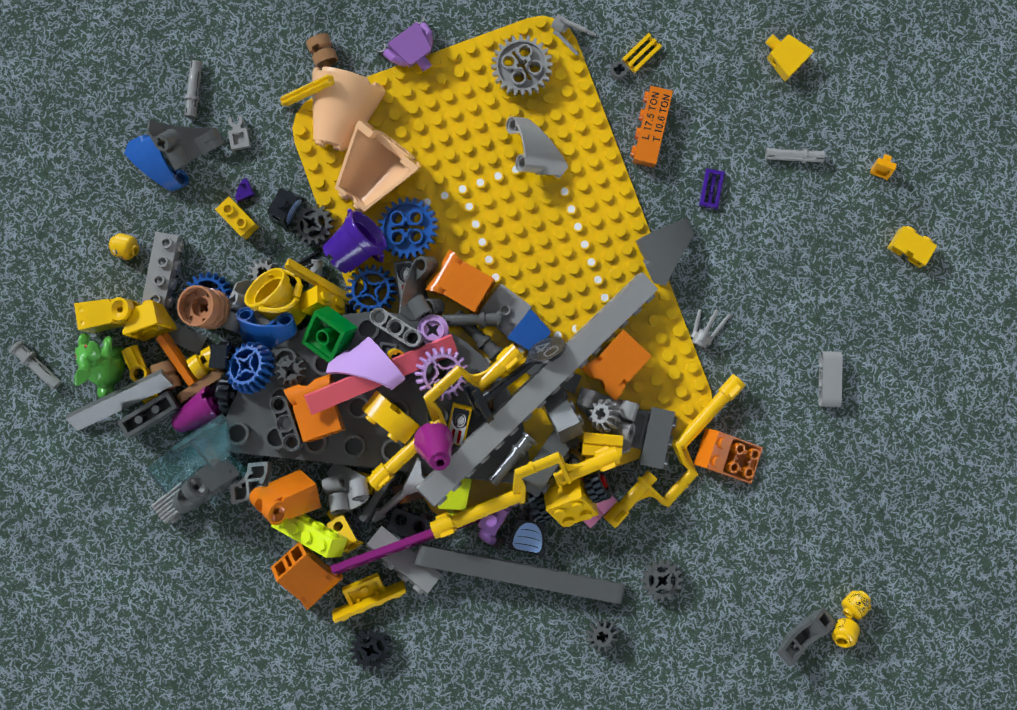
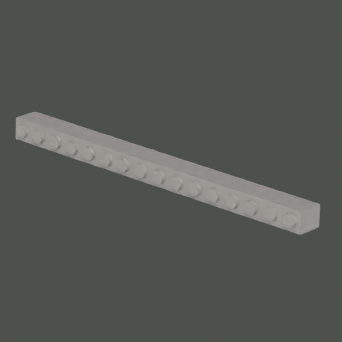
[416,272,658,506]

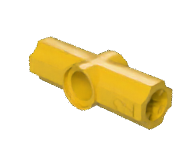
[121,345,160,404]

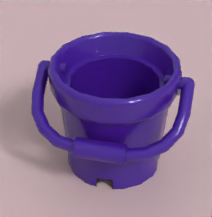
[323,208,387,274]

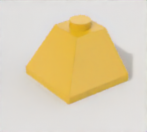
[122,300,177,341]

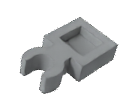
[228,115,251,151]

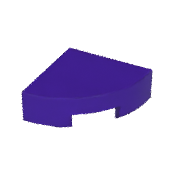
[235,178,255,203]

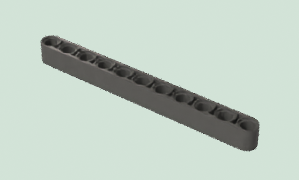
[414,544,626,604]

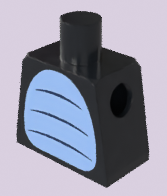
[267,188,304,229]
[508,509,545,556]

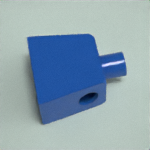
[507,309,551,351]

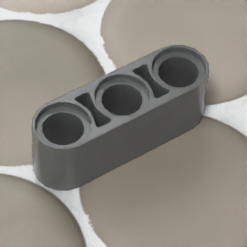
[269,396,304,452]

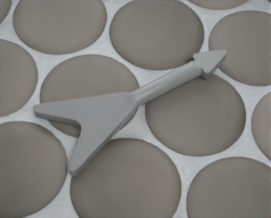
[372,457,428,522]

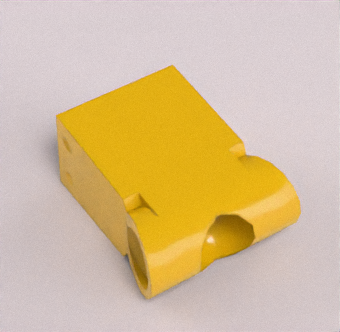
[74,297,141,333]

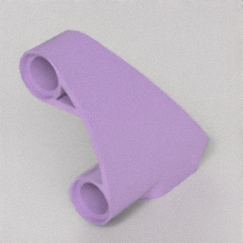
[326,337,405,391]

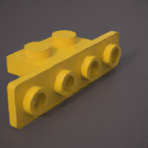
[332,572,406,623]

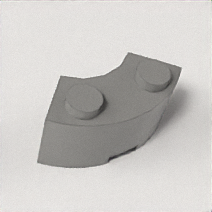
[230,461,272,504]

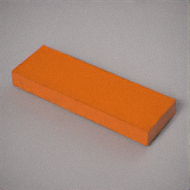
[156,332,199,386]

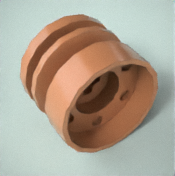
[177,285,231,330]

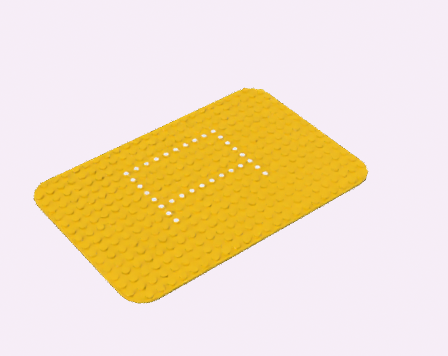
[292,16,712,515]

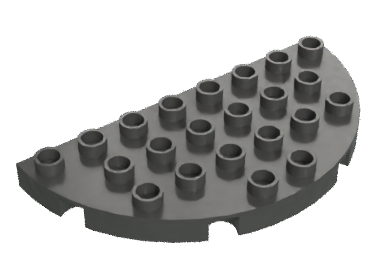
[218,312,529,483]

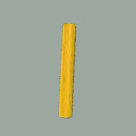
[280,74,335,106]
[284,259,353,305]

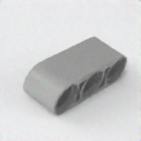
[370,308,423,348]
[818,351,843,407]

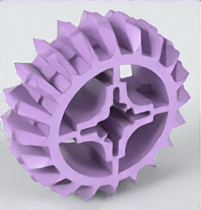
[415,347,468,401]

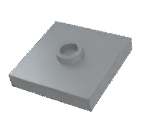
[478,284,532,337]

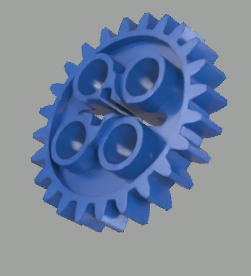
[378,197,439,260]

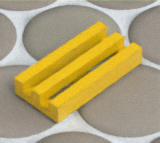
[622,33,662,74]

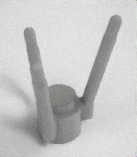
[551,14,596,56]
[690,309,731,348]

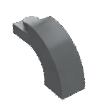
[776,607,836,667]

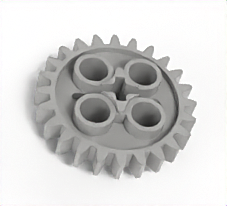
[491,35,553,98]

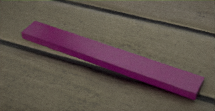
[330,518,482,575]

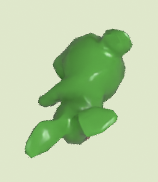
[74,333,125,399]

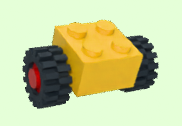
[528,470,612,528]

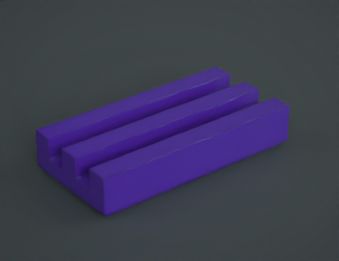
[699,168,725,210]

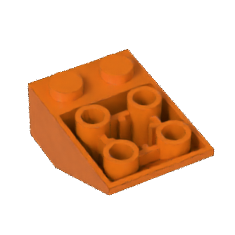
[694,428,763,484]

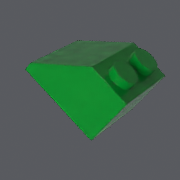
[301,306,358,363]

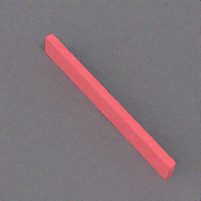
[304,334,458,415]

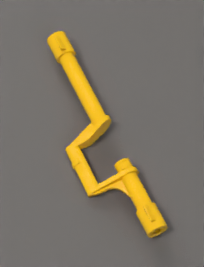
[367,344,524,491]
[603,374,745,529]
[430,446,621,539]

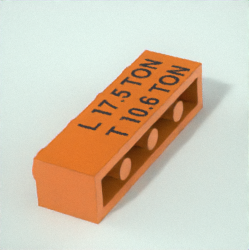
[630,86,673,168]

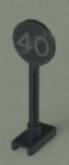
[463,337,566,424]

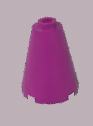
[171,386,227,433]
[414,422,454,471]

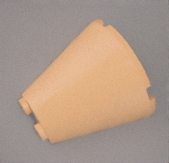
[312,67,386,152]
[335,120,421,212]

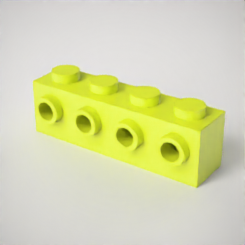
[271,514,348,558]

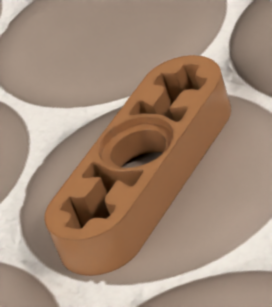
[176,369,226,405]

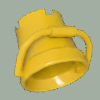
[244,268,306,325]

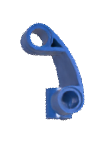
[124,135,189,191]
[236,307,298,349]

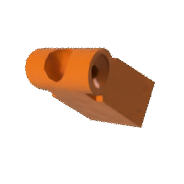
[425,249,495,314]
[581,330,652,401]
[284,374,346,443]
[249,469,321,525]
[271,542,343,610]

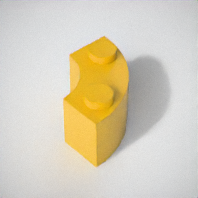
[362,390,420,444]

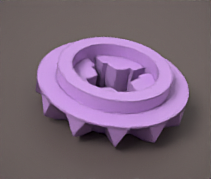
[417,314,448,344]

